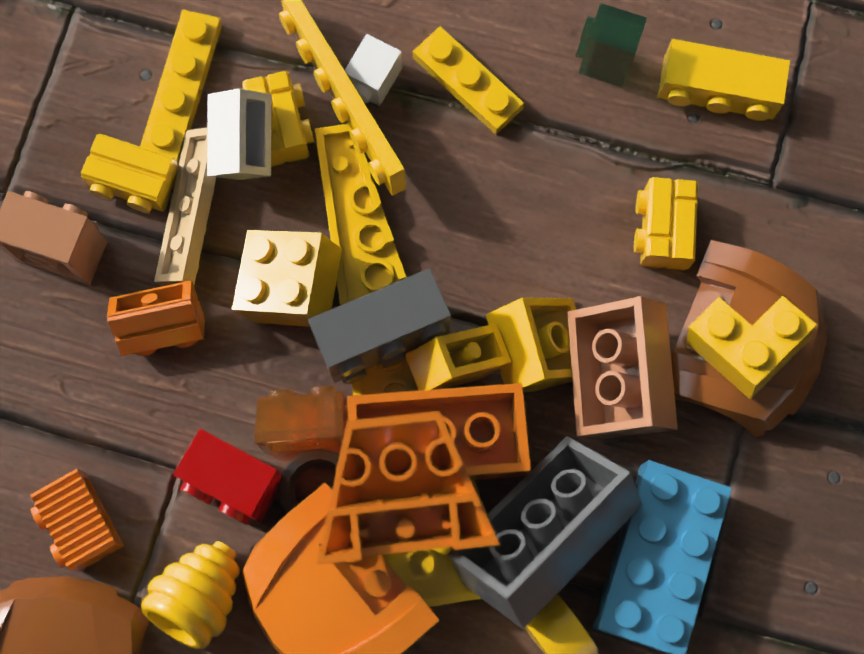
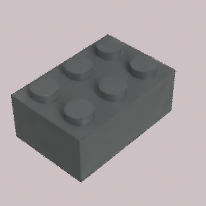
[308,268,451,385]

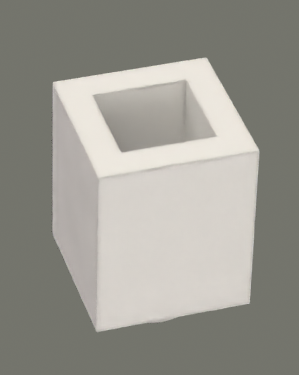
[345,34,402,106]

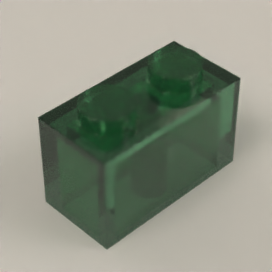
[575,3,647,87]

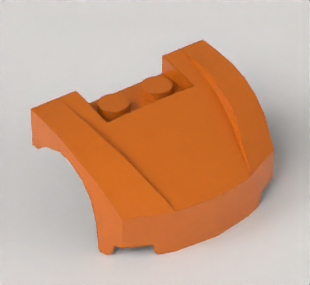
[242,482,439,654]

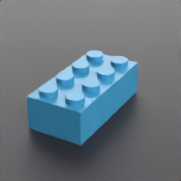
[592,460,732,654]

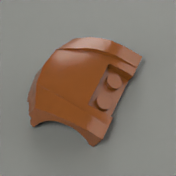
[670,240,827,437]
[0,576,150,654]

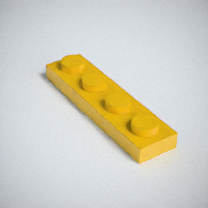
[140,9,222,165]

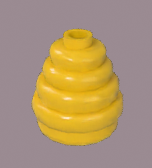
[141,541,240,649]

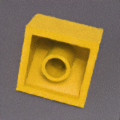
[486,298,576,393]

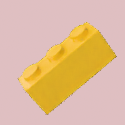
[658,39,790,121]

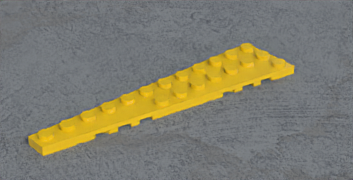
[315,124,487,607]

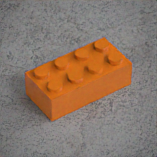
[347,383,531,481]

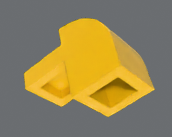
[525,594,598,654]

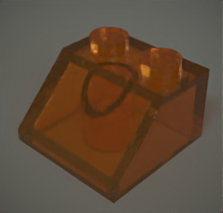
[254,386,347,454]

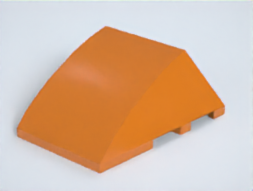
[316,411,500,565]

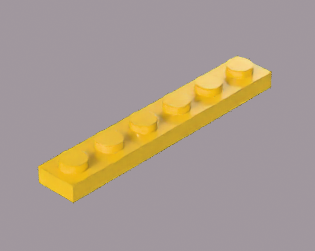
[279,0,406,196]

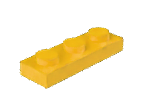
[413,26,524,135]

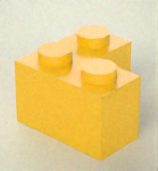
[686,296,817,400]

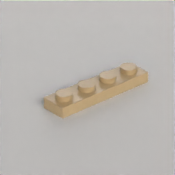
[154,128,216,286]

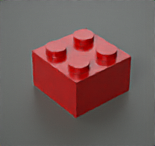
[173,428,283,525]

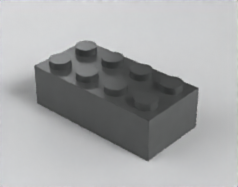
[447,436,642,629]

